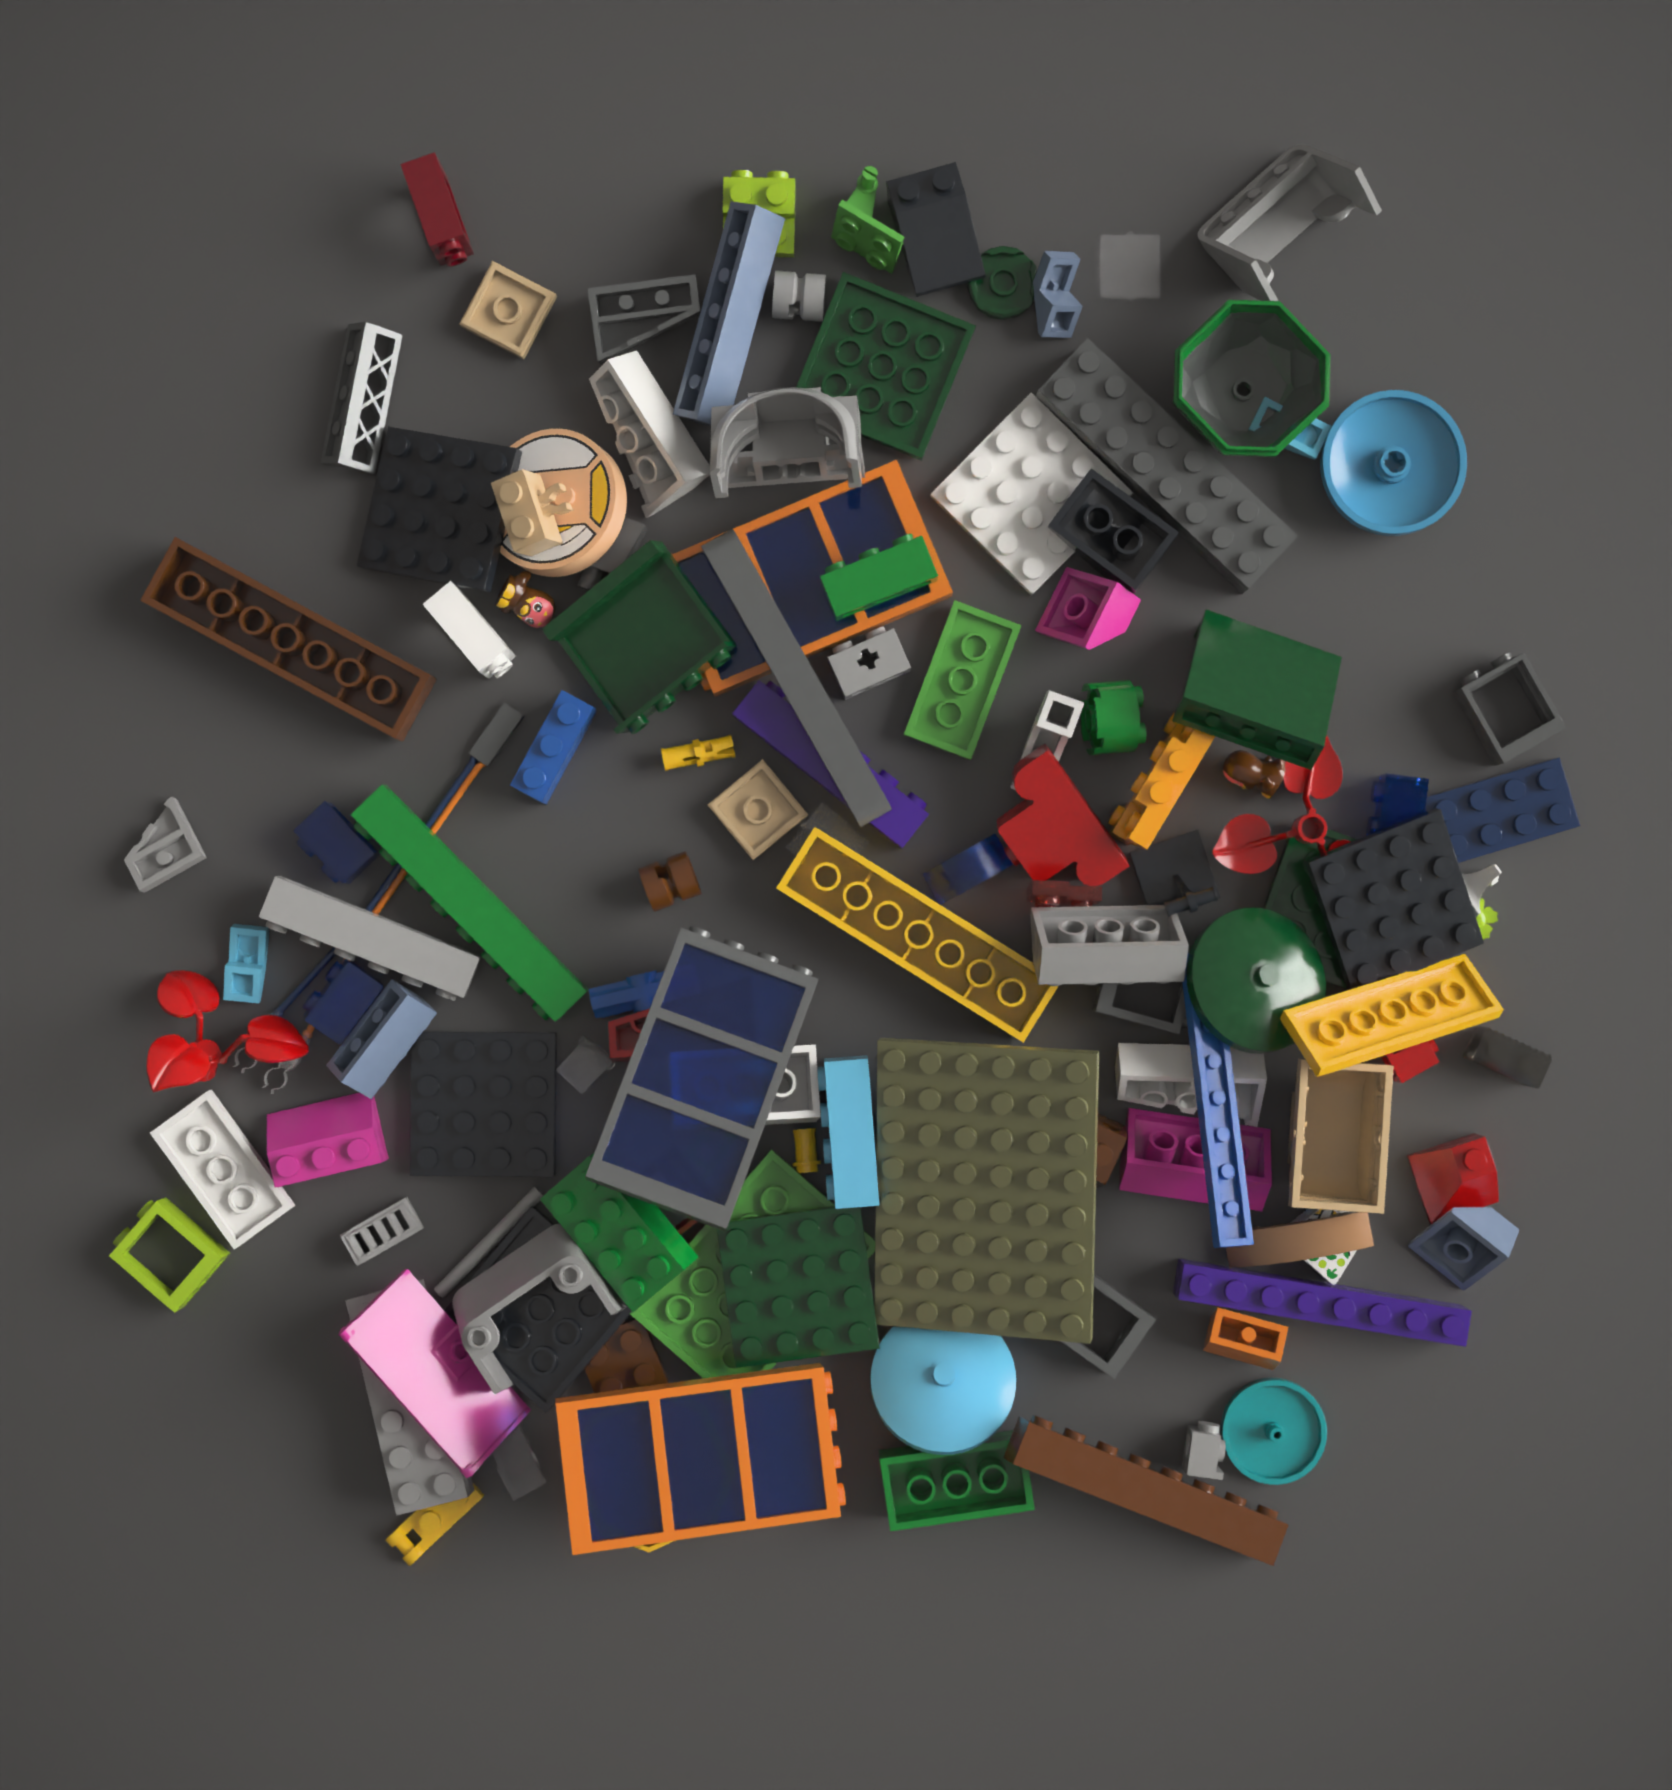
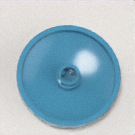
[1320,390,1467,536]

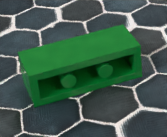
[820,534,938,621]

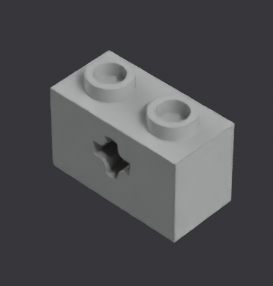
[828,626,911,700]

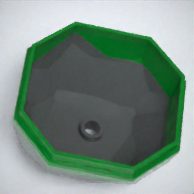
[1173,300,1331,457]

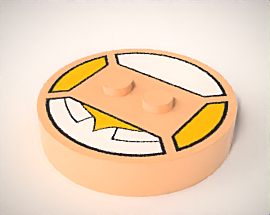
[500,429,627,577]

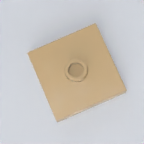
[459,261,557,360]
[708,759,808,861]

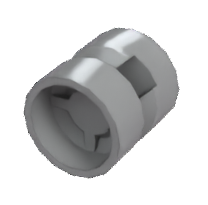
[772,270,826,322]

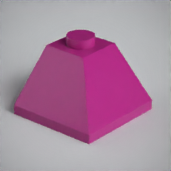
[1035,567,1141,650]

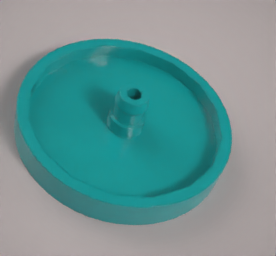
[1220,1378,1327,1485]

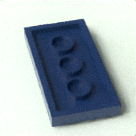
[1419,757,1581,863]

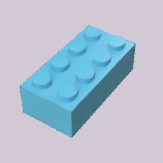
[817,1055,879,1209]

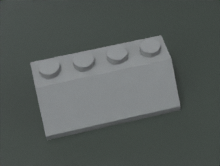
[1030,905,1189,986]

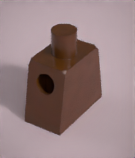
[1096,1113,1127,1188]

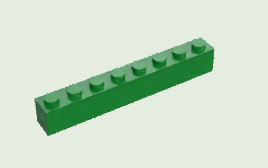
[351,784,589,1022]

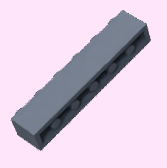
[673,201,785,427]

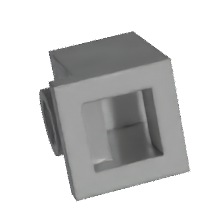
[1182,1421,1226,1480]

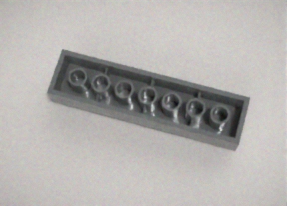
[1036,338,1298,594]

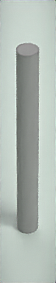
[434,1186,545,1298]

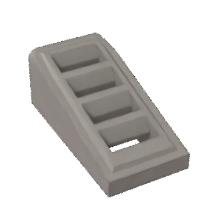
[340,1197,424,1266]

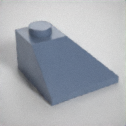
[1408,1207,1519,1291]

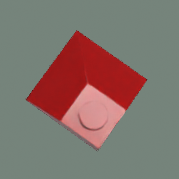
[1407,1133,1499,1224]

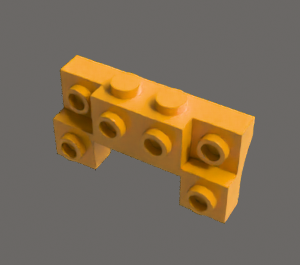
[1108,713,1215,850]

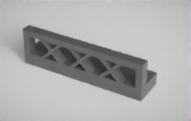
[320,322,403,475]

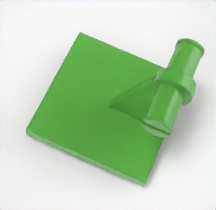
[831,166,905,274]

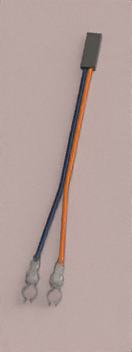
[233,702,525,1094]

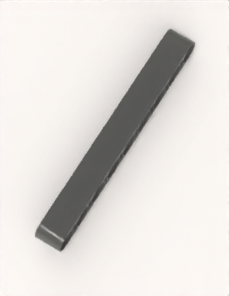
[701,528,892,828]

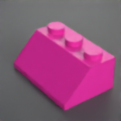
[267,1093,389,1188]

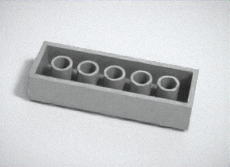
[345,1279,475,1516]

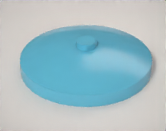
[870,1326,1016,1455]

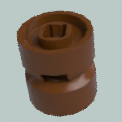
[638,851,702,912]

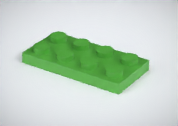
[903,600,1022,760]

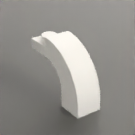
[1010,690,1084,790]

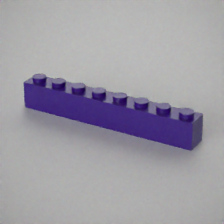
[1173,1258,1472,1347]

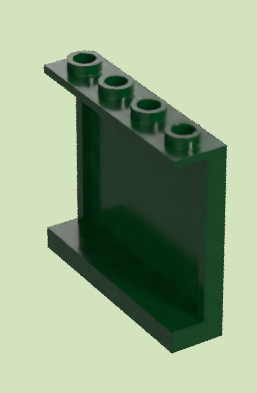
[542,540,737,735]
[1172,609,1342,770]

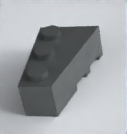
[587,274,701,364]

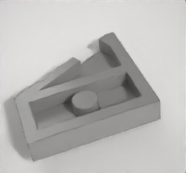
[124,797,207,893]

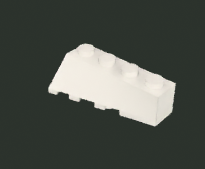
[589,350,710,518]
[1115,1043,1267,1127]

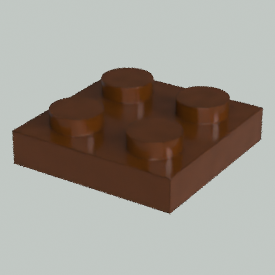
[585,1318,669,1411]

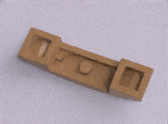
[1226,1211,1374,1268]

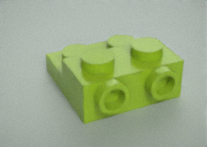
[723,170,796,257]

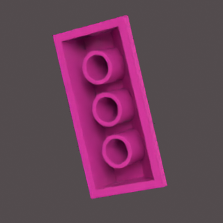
[1119,1108,1272,1212]

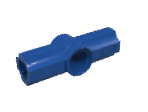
[589,964,701,1018]

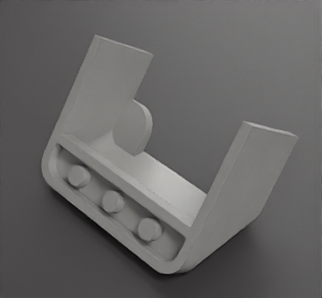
[1197,144,1382,301]
[452,1223,627,1395]

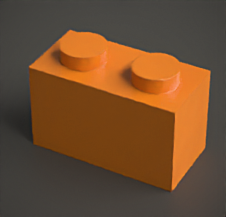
[1203,1307,1288,1370]

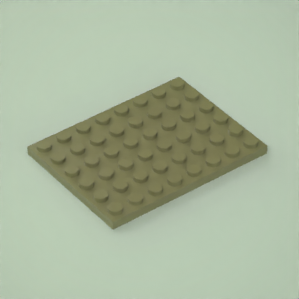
[875,1038,1099,1344]

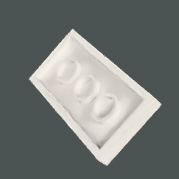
[150,1090,296,1250]

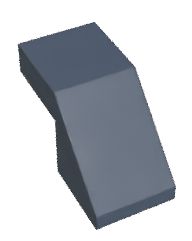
[1033,251,1083,338]

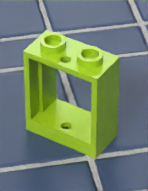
[109,1197,231,1313]

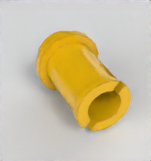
[793,1128,821,1173]

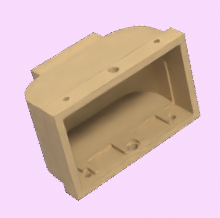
[1287,1059,1394,1214]

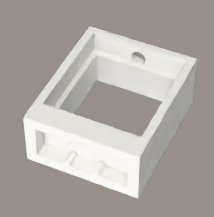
[423,581,516,679]

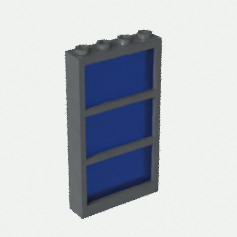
[585,926,819,1231]

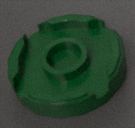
[967,246,1037,320]

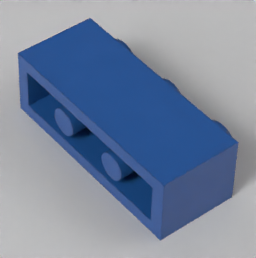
[510,690,597,805]

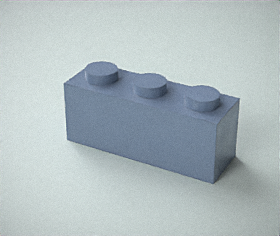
[326,979,437,1099]

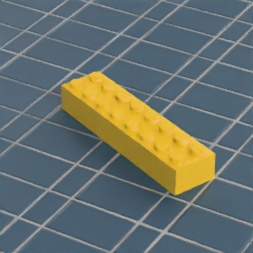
[776,827,1058,1043]

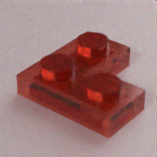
[1027,880,1102,907]

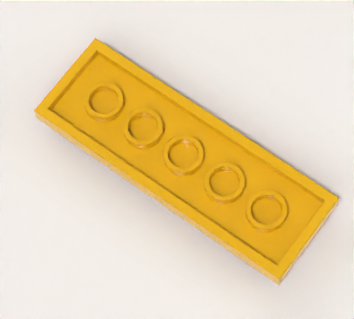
[1280,954,1504,1077]

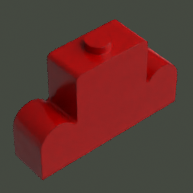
[997,743,1130,886]

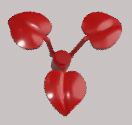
[1212,735,1351,874]
[146,970,309,1092]

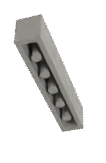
[259,876,482,1001]

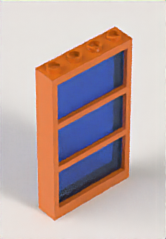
[672,460,953,697]
[555,1363,846,1555]

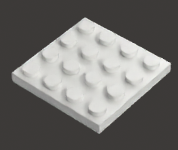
[930,393,1133,596]

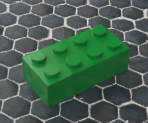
[540,1146,698,1312]
[879,1430,1035,1532]

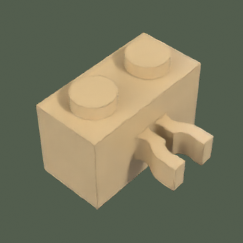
[491,469,573,557]

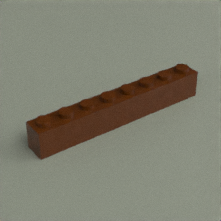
[1003,1414,1288,1566]

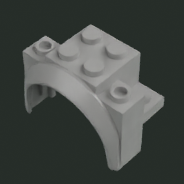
[709,387,865,498]

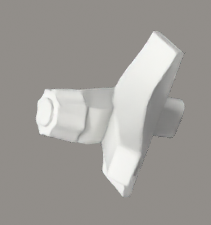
[1462,864,1502,916]

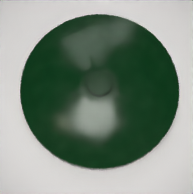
[1186,908,1326,1054]

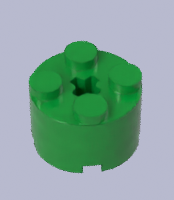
[1080,680,1146,756]

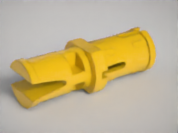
[661,734,736,771]

